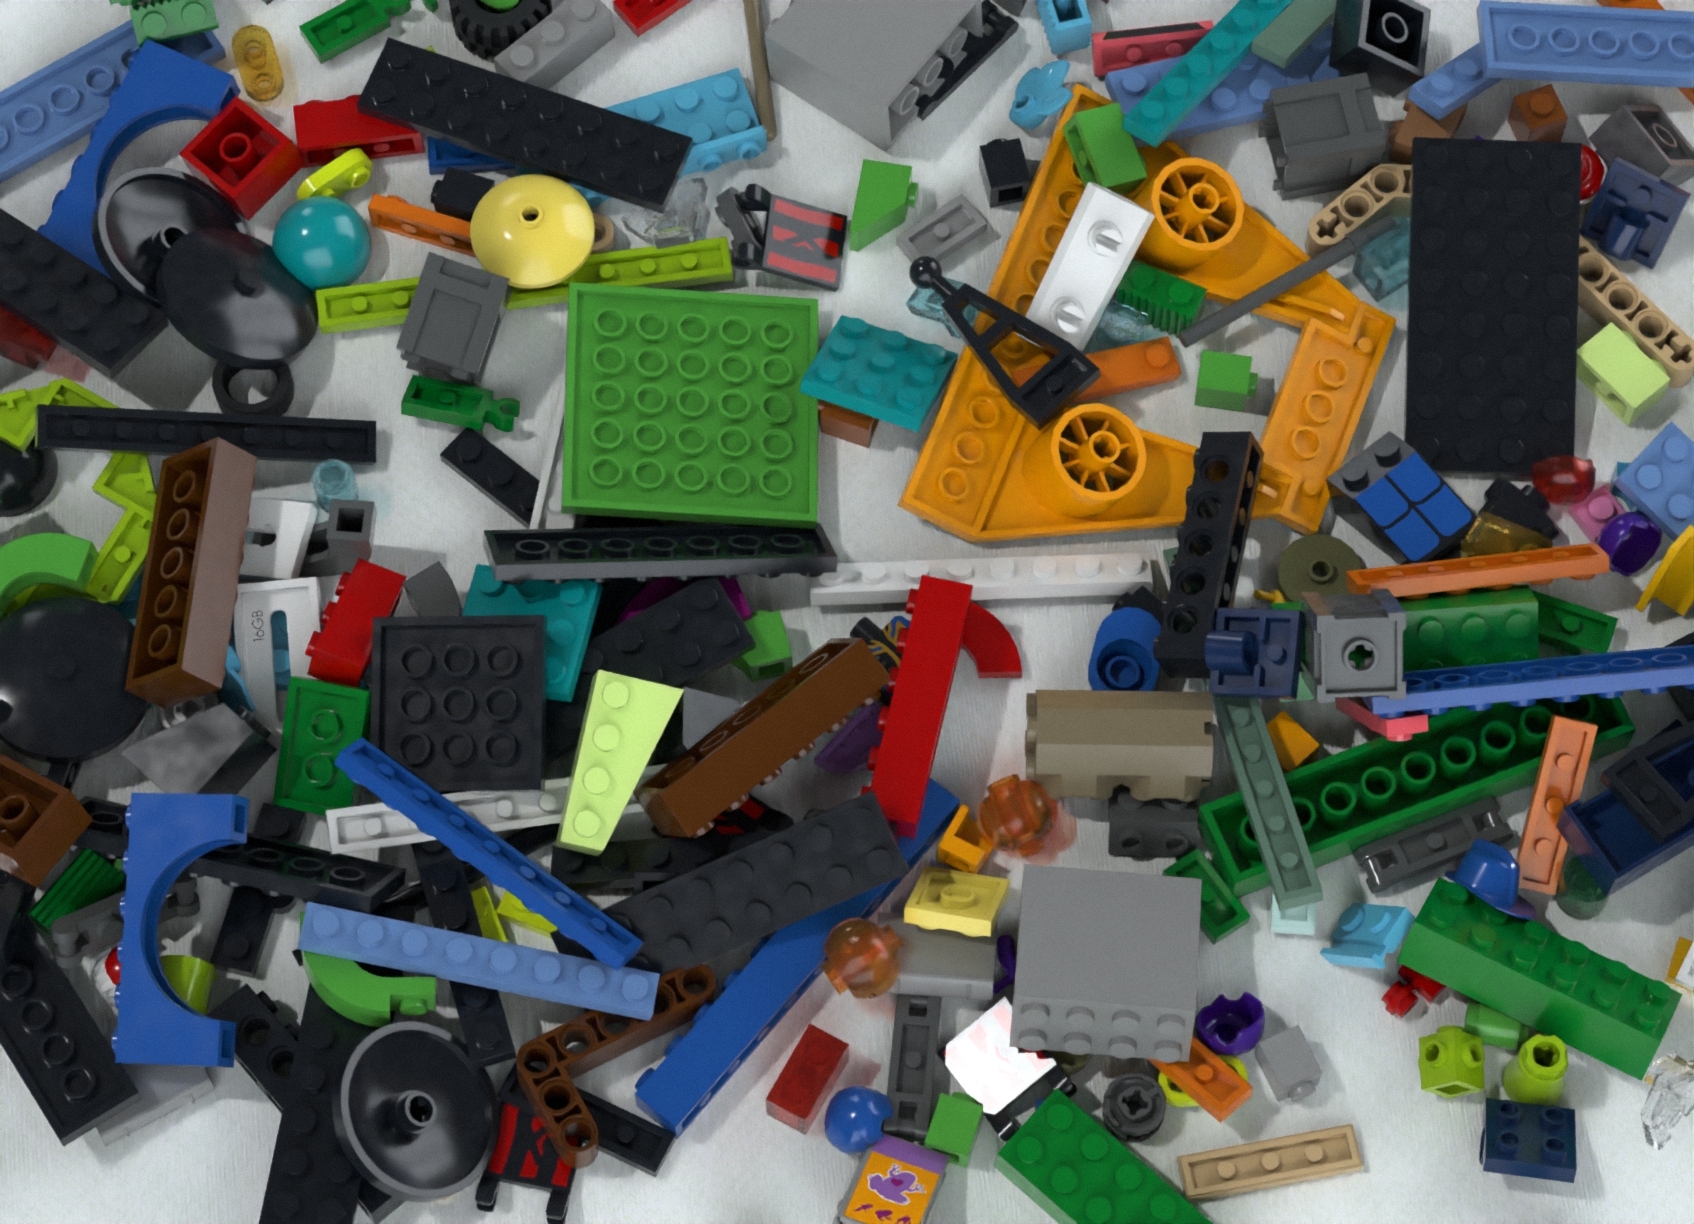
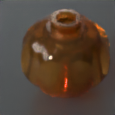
[976,774,1058,858]
[820,918,903,999]

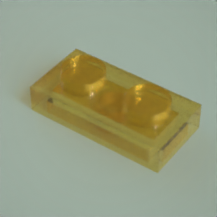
[1460,510,1554,556]

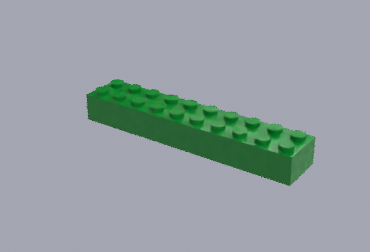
[1197,693,1636,899]

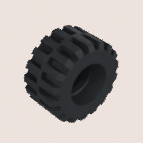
[449,0,552,59]

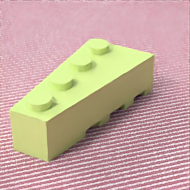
[555,669,684,856]

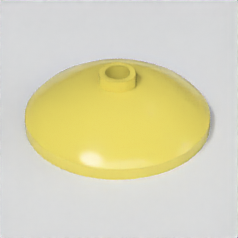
[470,174,595,289]

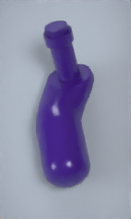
[993,935,1016,995]

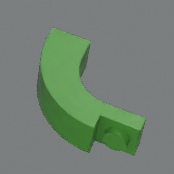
[0,533,99,622]
[300,912,436,1027]

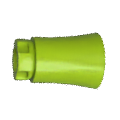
[1502,1034,1568,1106]

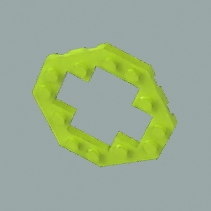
[0,378,157,621]

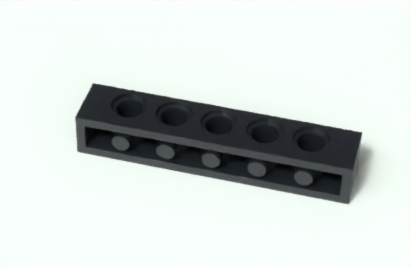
[1153,431,1264,679]
[206,983,406,1224]

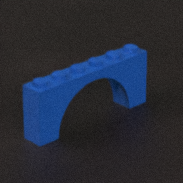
[37,39,241,279]
[112,793,249,1068]

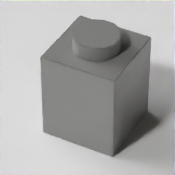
[1255,1025,1322,1102]

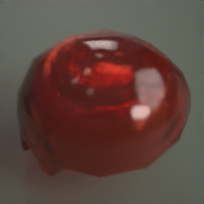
[1531,455,1596,506]

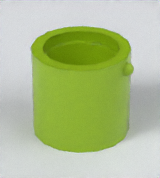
[160,955,218,1015]

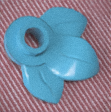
[1009,60,1074,130]
[217,644,256,712]

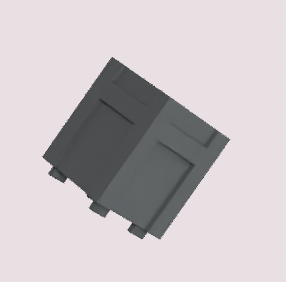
[1258,72,1387,201]
[396,252,512,386]
[1301,589,1406,703]

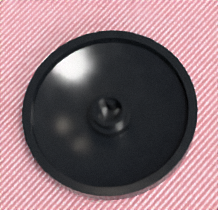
[91,167,248,312]
[156,228,319,370]
[0,596,150,764]
[332,1021,500,1202]

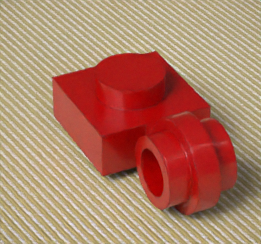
[1381,965,1447,1018]

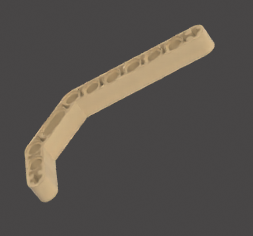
[1305,164,1694,388]

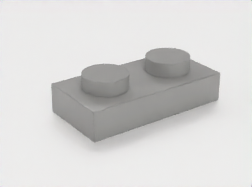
[896,194,987,263]

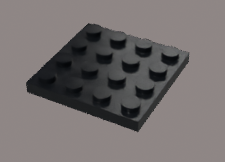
[369,615,548,793]

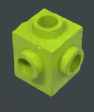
[1418,1025,1485,1099]

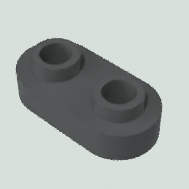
[715,187,764,250]

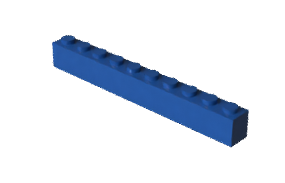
[635,778,960,1139]

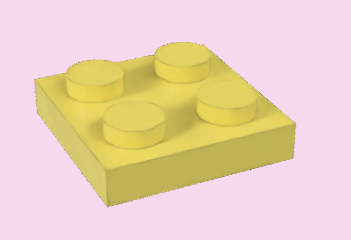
[904,866,1010,937]

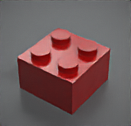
[179,96,305,221]

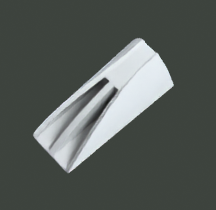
[1017,182,1156,353]

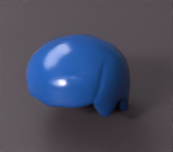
[824,1086,893,1155]

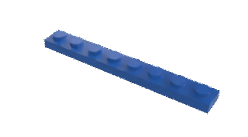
[334,737,644,971]

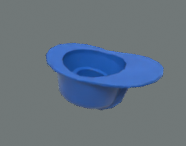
[1088,607,1161,691]
[1445,839,1537,919]

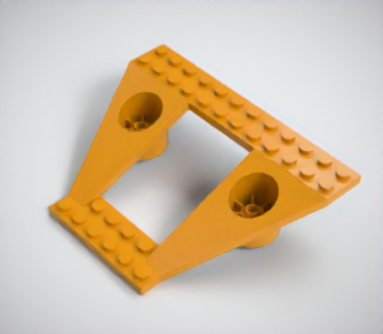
[897,83,1397,543]

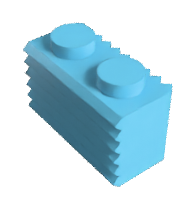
[1035,0,1093,55]

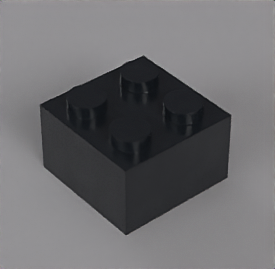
[1328,0,1431,97]

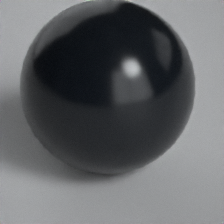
[0,436,58,517]

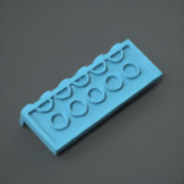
[515,68,767,220]

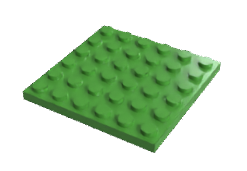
[561,282,818,529]

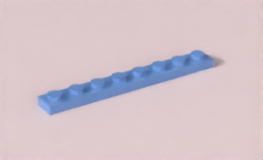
[297,902,660,1021]

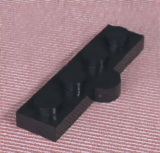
[210,802,307,978]

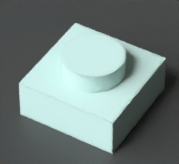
[1270,890,1316,935]

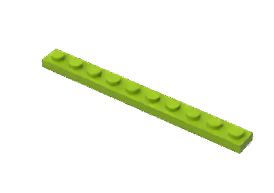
[316,237,733,334]

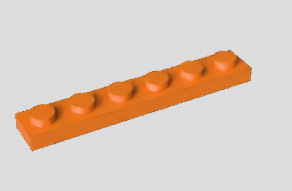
[1346,543,1609,600]

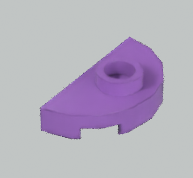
[814,702,883,774]

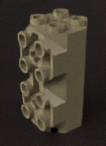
[1025,690,1213,802]

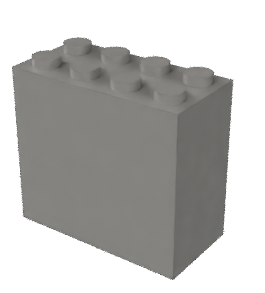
[764,0,983,151]
[1009,864,1202,1063]

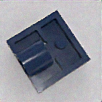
[1580,157,1691,269]
[1204,608,1305,700]
[1479,1098,1577,1183]

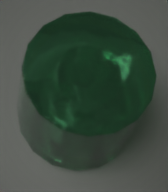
[1555,856,1611,919]

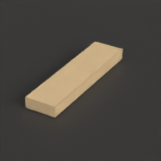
[1176,1124,1363,1203]

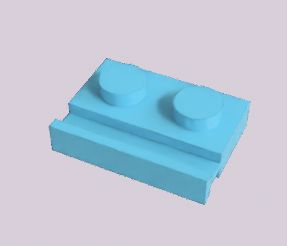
[1320,903,1416,969]

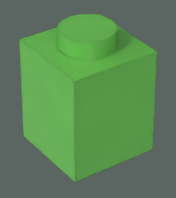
[1194,350,1258,412]
[924,1092,984,1168]

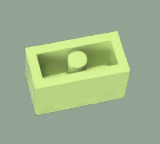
[1576,322,1670,426]

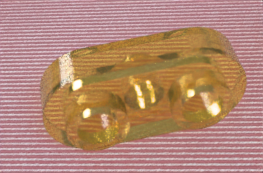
[231,25,284,102]

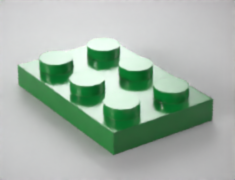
[273,676,371,816]

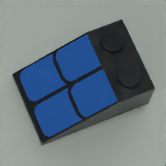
[1326,431,1482,565]

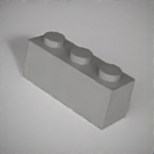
[494,0,615,90]

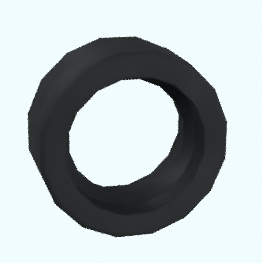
[212,360,294,416]

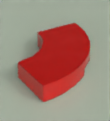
[961,602,1022,678]

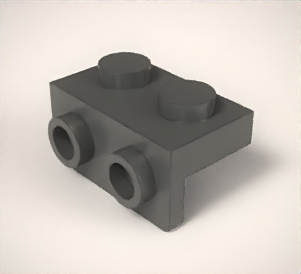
[1108,787,1198,856]

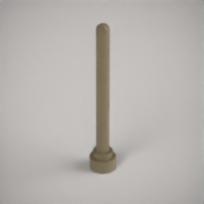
[743,0,777,141]

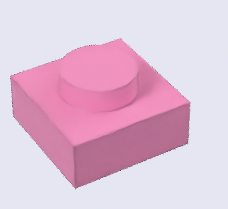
[1568,485,1625,543]

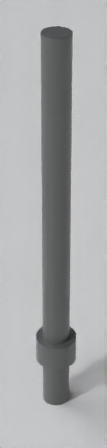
[1178,215,1397,348]

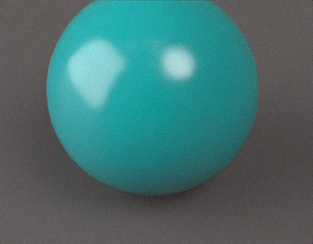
[272,196,371,294]

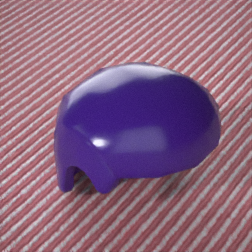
[1596,512,1662,577]
[1195,992,1265,1055]

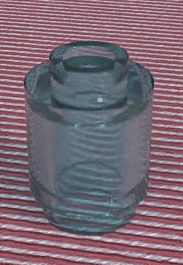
[312,459,359,513]

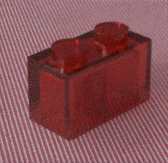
[766,1024,849,1135]

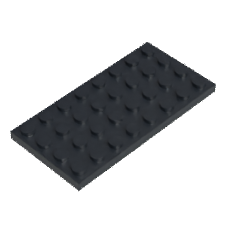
[1403,137,1582,478]

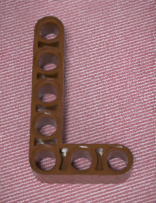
[516,963,716,1168]

